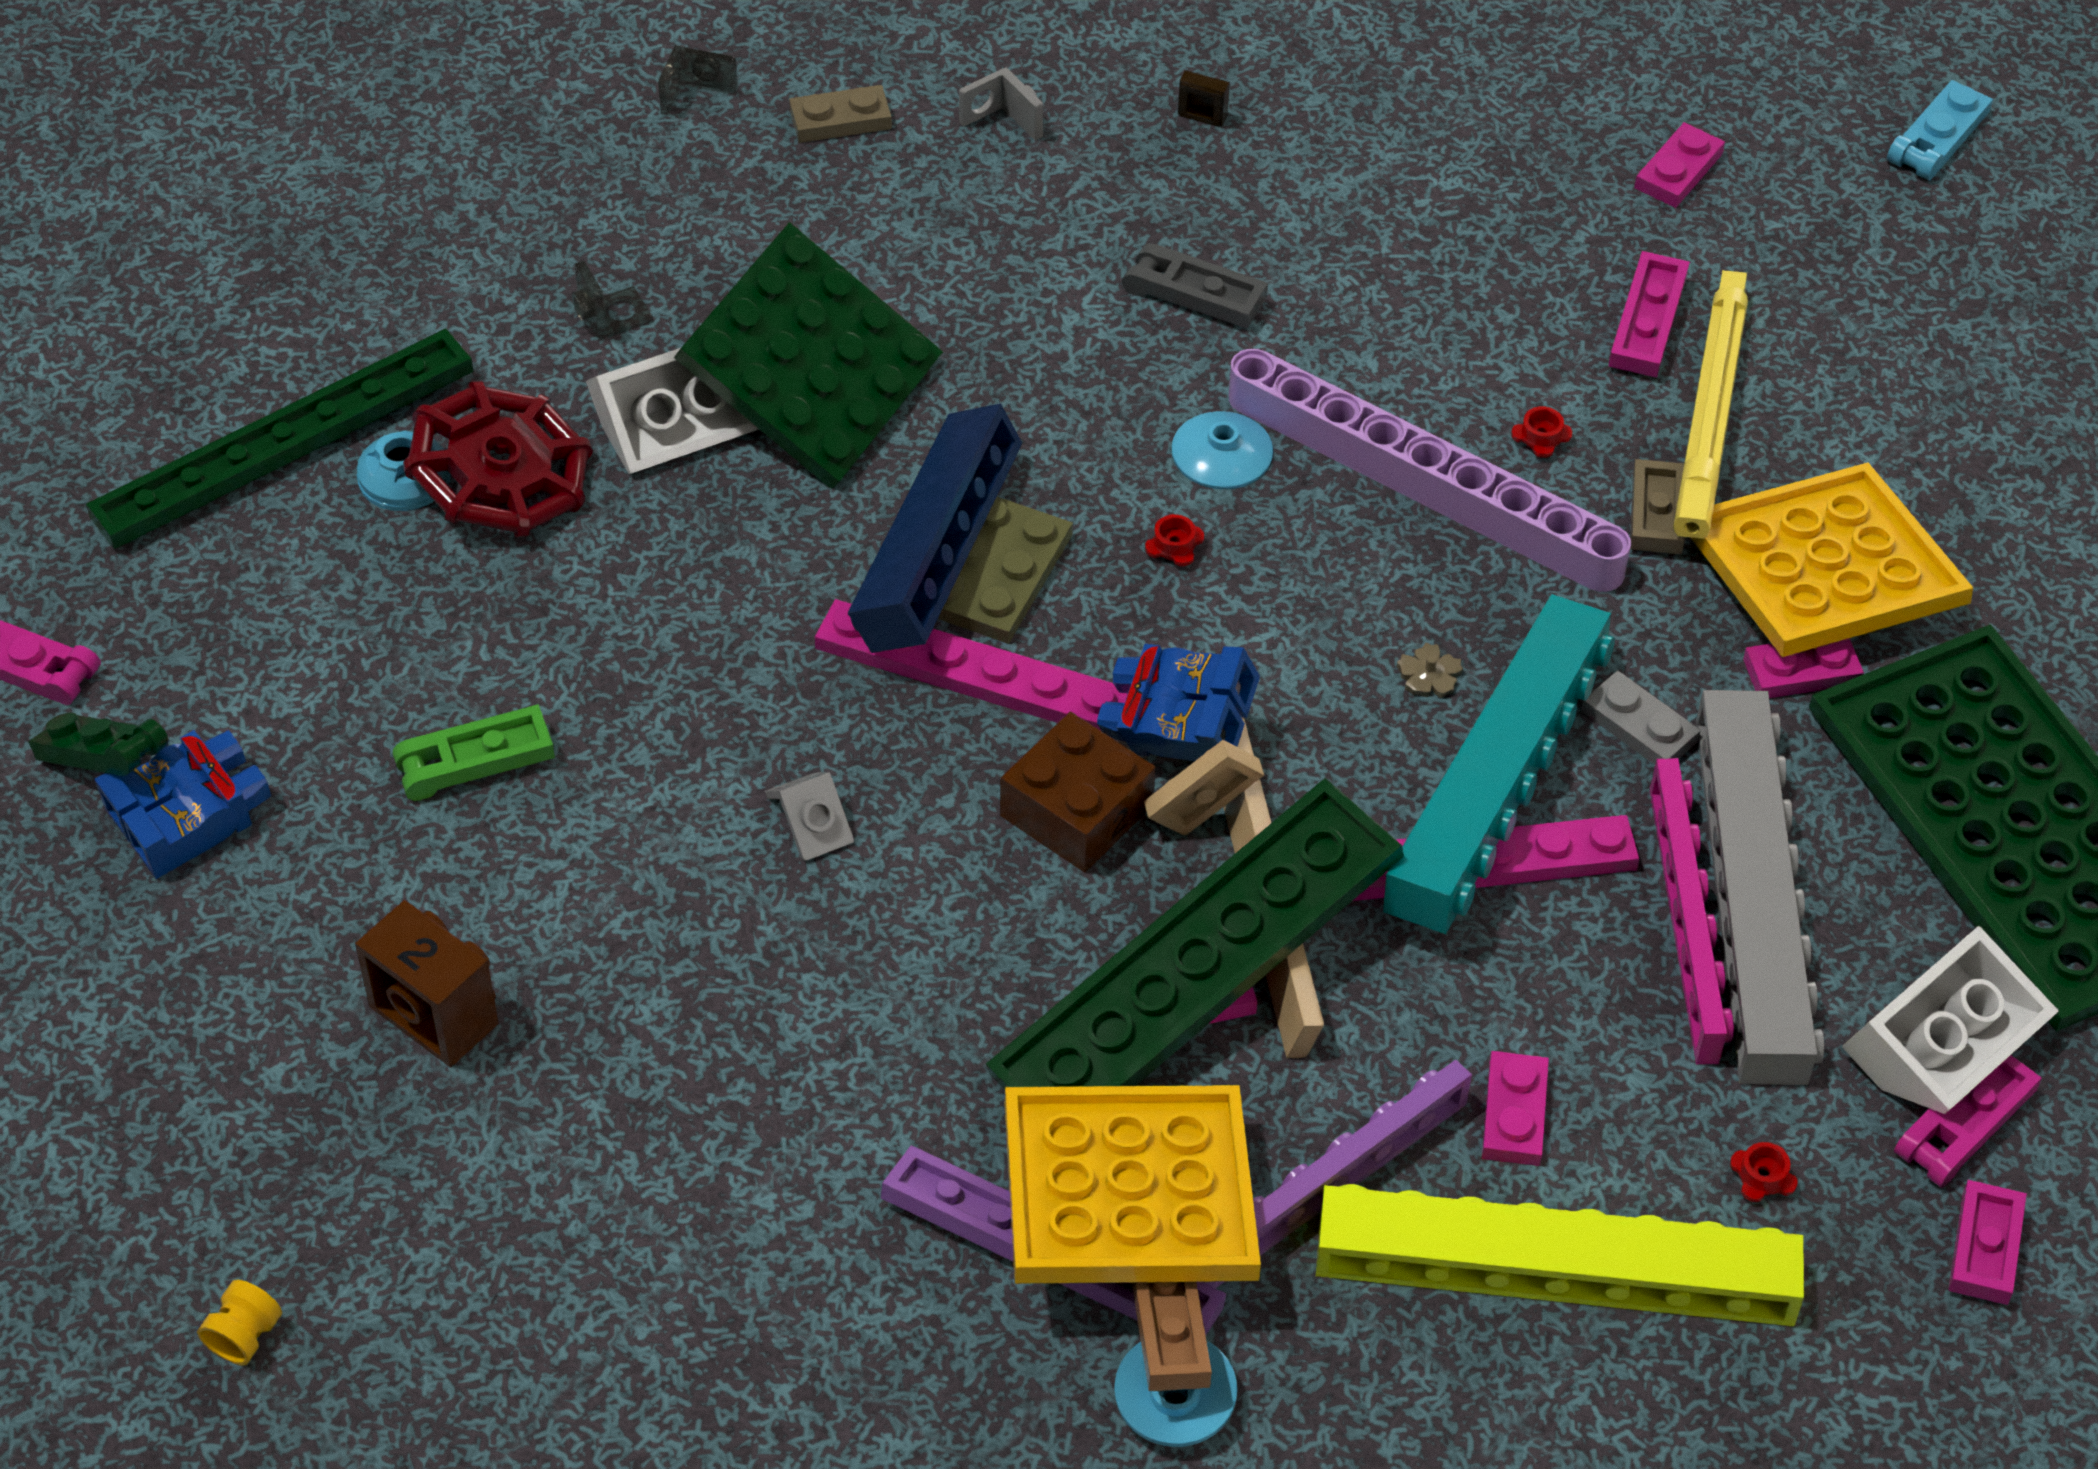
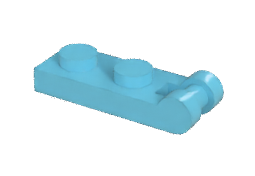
[1887,80,1993,181]

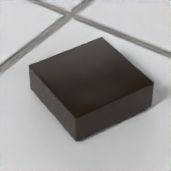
[1178,70,1230,127]

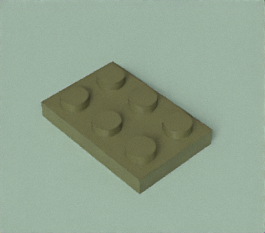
[938,497,1073,644]

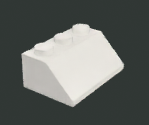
[586,348,759,474]
[1842,926,2059,1114]

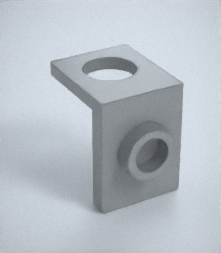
[959,67,1043,140]
[765,772,854,860]

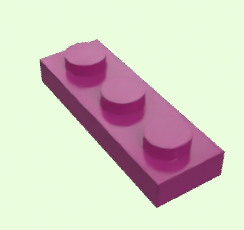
[1608,251,1690,378]

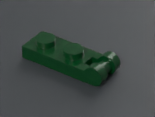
[28,713,169,776]

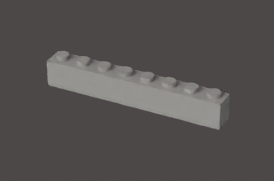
[1696,690,1824,1085]

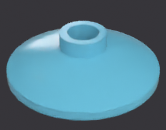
[1172,411,1273,489]
[1114,1340,1237,1447]

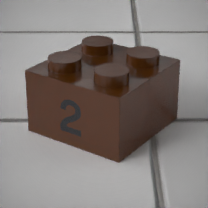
[1000,711,1156,873]
[355,899,499,1068]

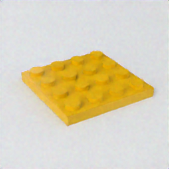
[1690,462,1973,657]
[1004,1085,1261,1284]

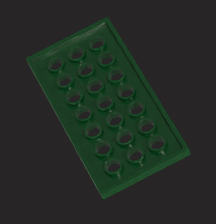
[1809,624,2098,1032]

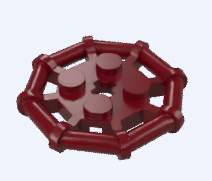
[403,381,593,538]

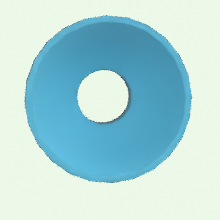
[357,431,451,511]

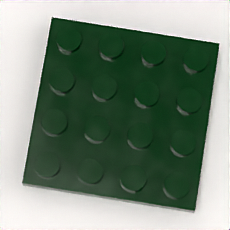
[673,222,943,489]

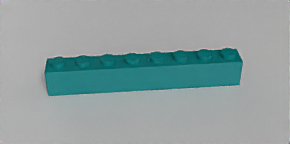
[1383,594,1615,934]

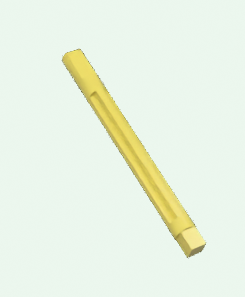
[1673,270,1748,539]

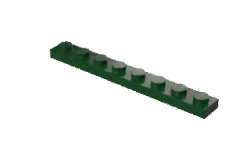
[86,328,474,549]

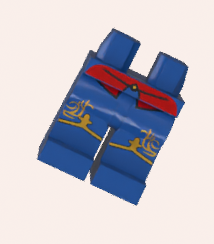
[1097,644,1260,761]
[94,730,271,879]

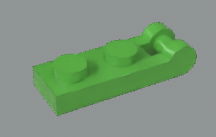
[392,704,555,801]

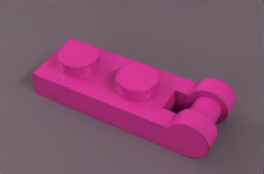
[0,620,101,705]
[1894,1055,2042,1188]

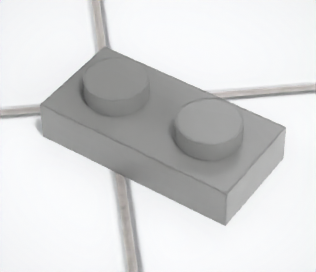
[1581,670,1701,765]

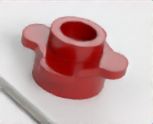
[1511,406,1572,458]
[1145,514,1204,566]
[1730,1142,1798,1202]

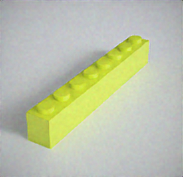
[1315,1184,1804,1326]

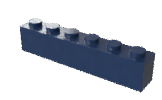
[848,403,1022,653]

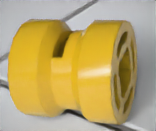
[197,1279,282,1366]

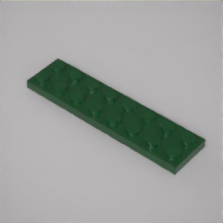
[986,778,1404,1089]

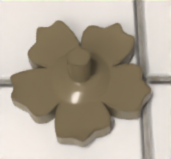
[1397,643,1463,698]

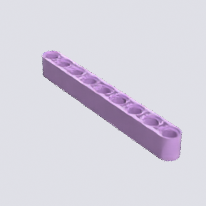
[1229,349,1631,592]

